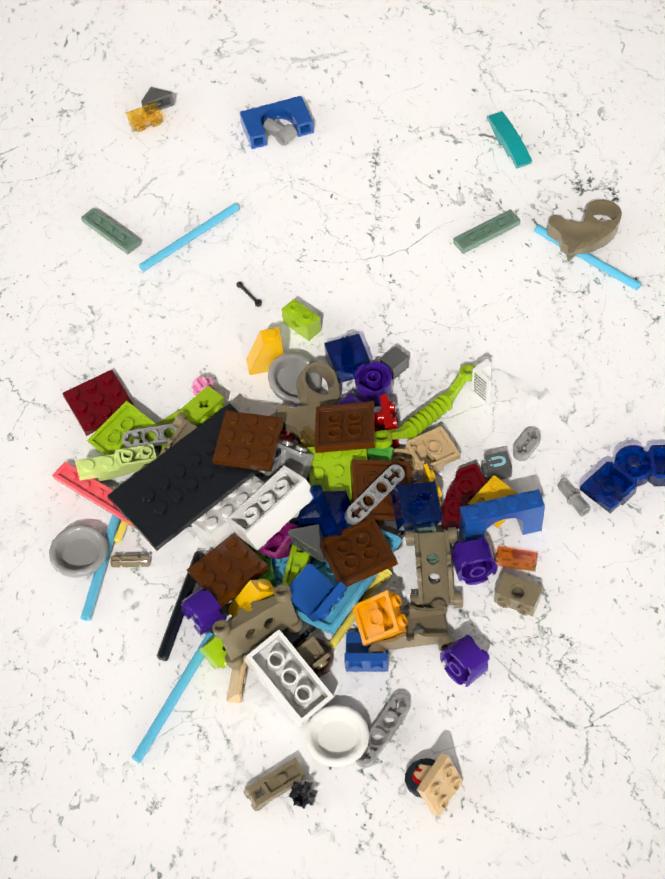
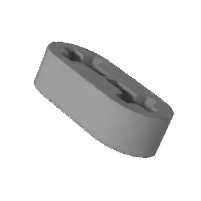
[513,428,541,461]

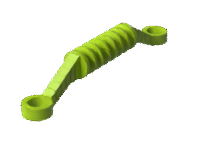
[375,364,476,449]

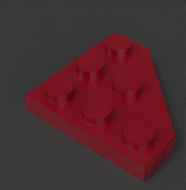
[438,463,487,530]

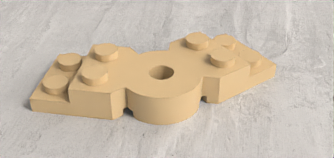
[392,426,460,484]

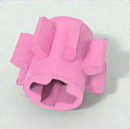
[191,376,215,396]

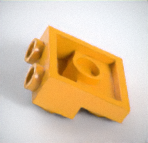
[353,590,408,646]

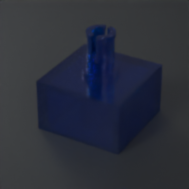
[324,334,370,383]
[390,481,443,531]
[297,484,352,536]

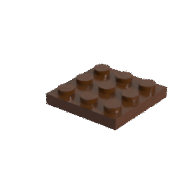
[314,401,375,453]
[212,410,284,472]
[350,460,414,522]
[324,517,398,587]
[187,533,270,608]

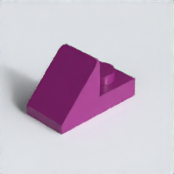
[259,522,298,559]

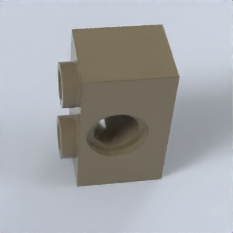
[494,573,543,617]

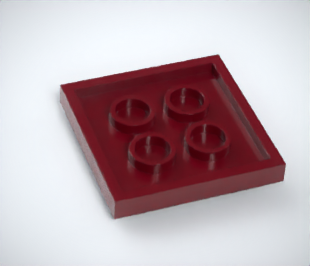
[62,370,135,436]

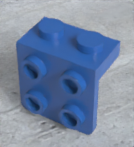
[289,564,347,622]
[344,632,388,672]

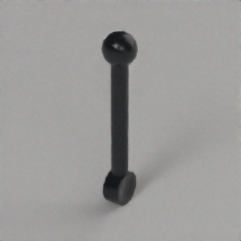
[236,281,262,307]

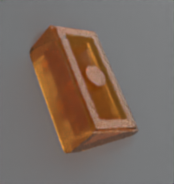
[495,546,538,572]

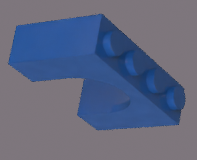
[239,96,314,149]
[459,489,545,542]

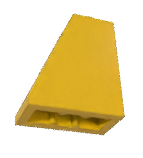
[246,327,284,375]
[228,579,275,634]

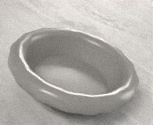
[268,352,321,405]
[49,524,108,578]

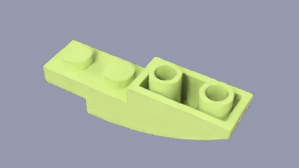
[76,444,157,481]

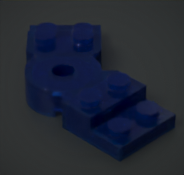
[580,445,665,514]

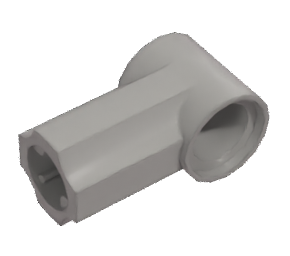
[263,118,297,146]

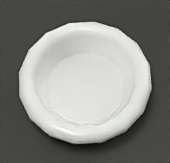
[304,705,370,767]

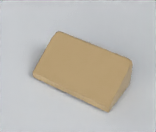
[226,655,249,703]

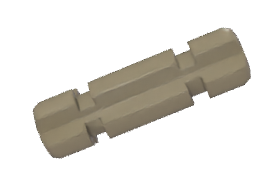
[110,555,150,567]

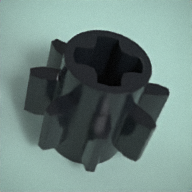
[289,779,318,809]

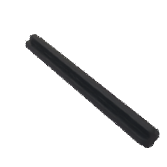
[157,551,205,661]

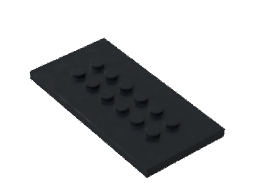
[107,403,280,551]

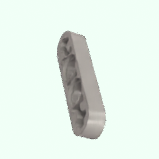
[122,421,196,448]
[344,464,405,525]
[356,694,410,768]

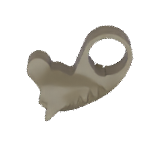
[547,199,622,261]
[272,362,340,447]

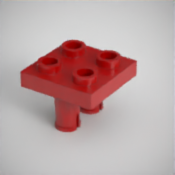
[375,394,400,448]

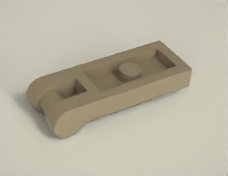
[243,758,308,811]

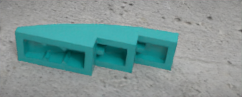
[487,111,533,169]

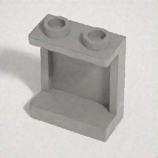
[263,440,314,483]

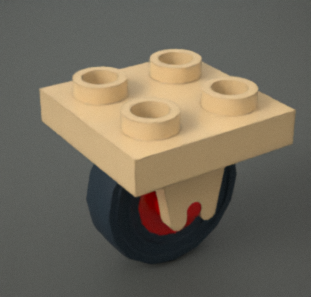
[405,753,463,816]

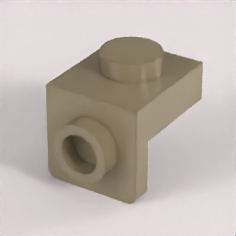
[296,636,331,670]

